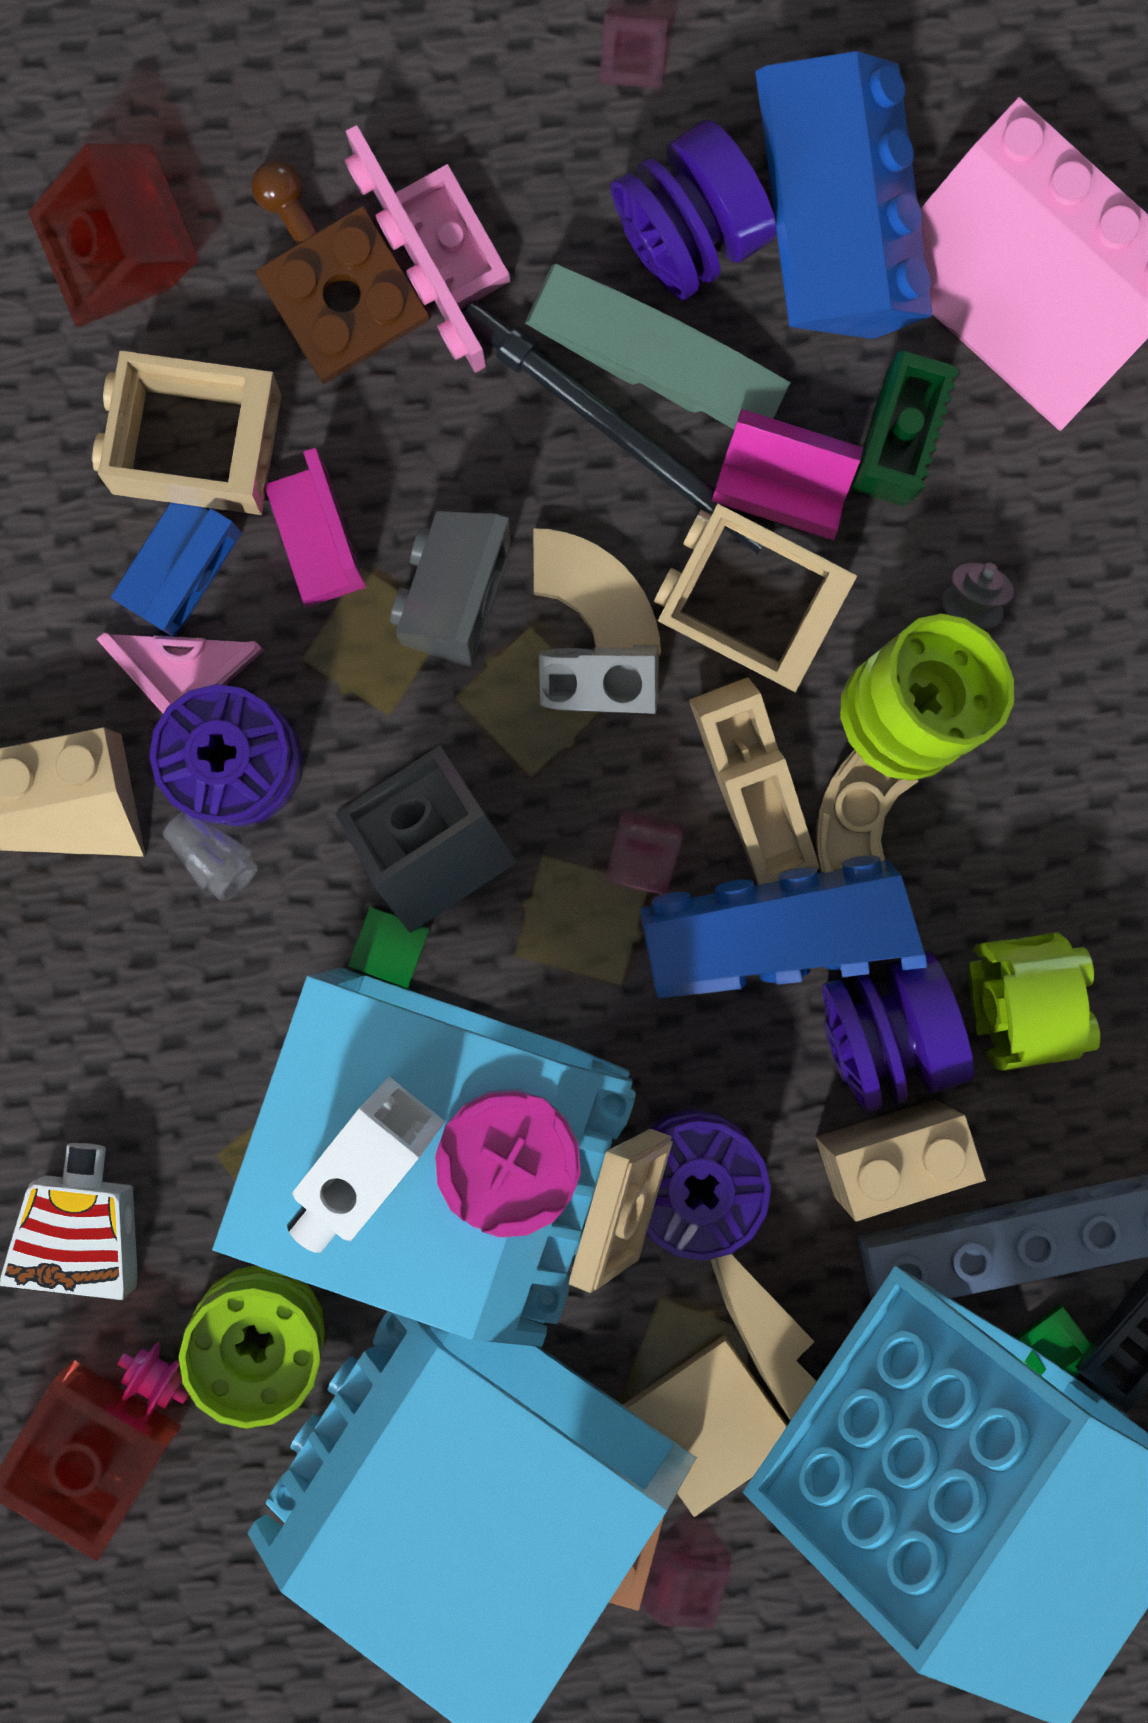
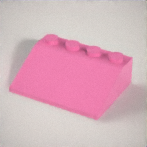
[921,97,1148,431]

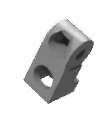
[539,645,659,714]

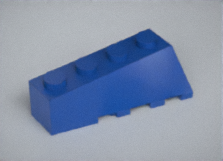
[639,855,927,998]

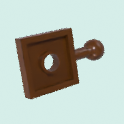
[251,160,430,385]

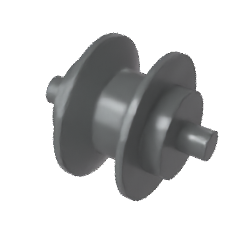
[942,563,1014,629]

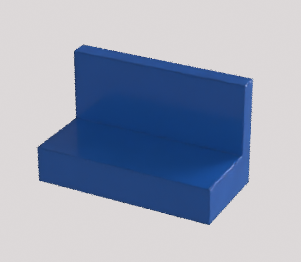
[110,503,242,637]

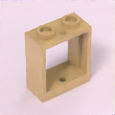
[92,351,281,515]
[654,504,857,692]

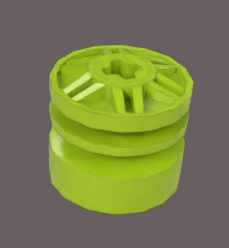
[840,614,1014,781]
[178,1265,326,1429]

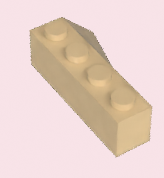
[0,727,146,857]

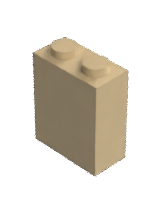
[815,1099,986,1221]

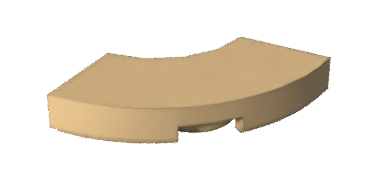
[533,528,661,656]
[816,749,919,873]

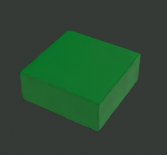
[348,907,431,988]
[1015,1304,1091,1378]

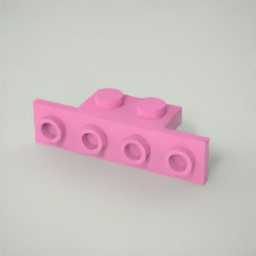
[344,125,510,373]

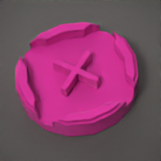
[435,1089,581,1238]

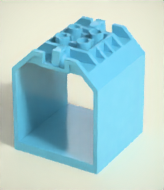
[212,967,636,1347]
[743,1266,1148,1723]
[247,1311,697,1723]

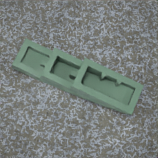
[525,264,790,430]

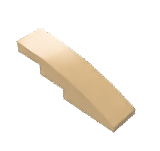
[710,1254,816,1421]

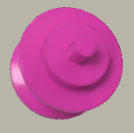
[117,1342,189,1416]

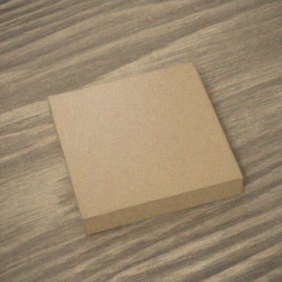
[568,1129,673,1293]
[623,1335,788,1517]

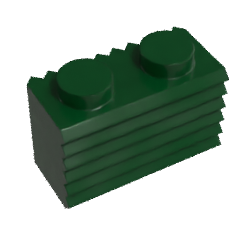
[851,351,960,507]

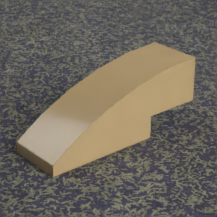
[689,677,820,885]

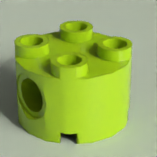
[968,932,1100,1070]

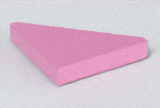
[97,633,264,713]

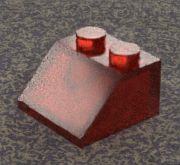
[28,143,199,327]

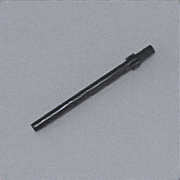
[463,300,764,554]

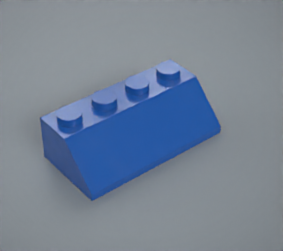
[755,51,933,339]

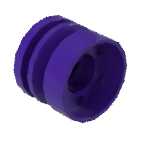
[610,119,777,300]
[149,684,304,827]
[822,951,974,1114]
[646,1109,771,1261]

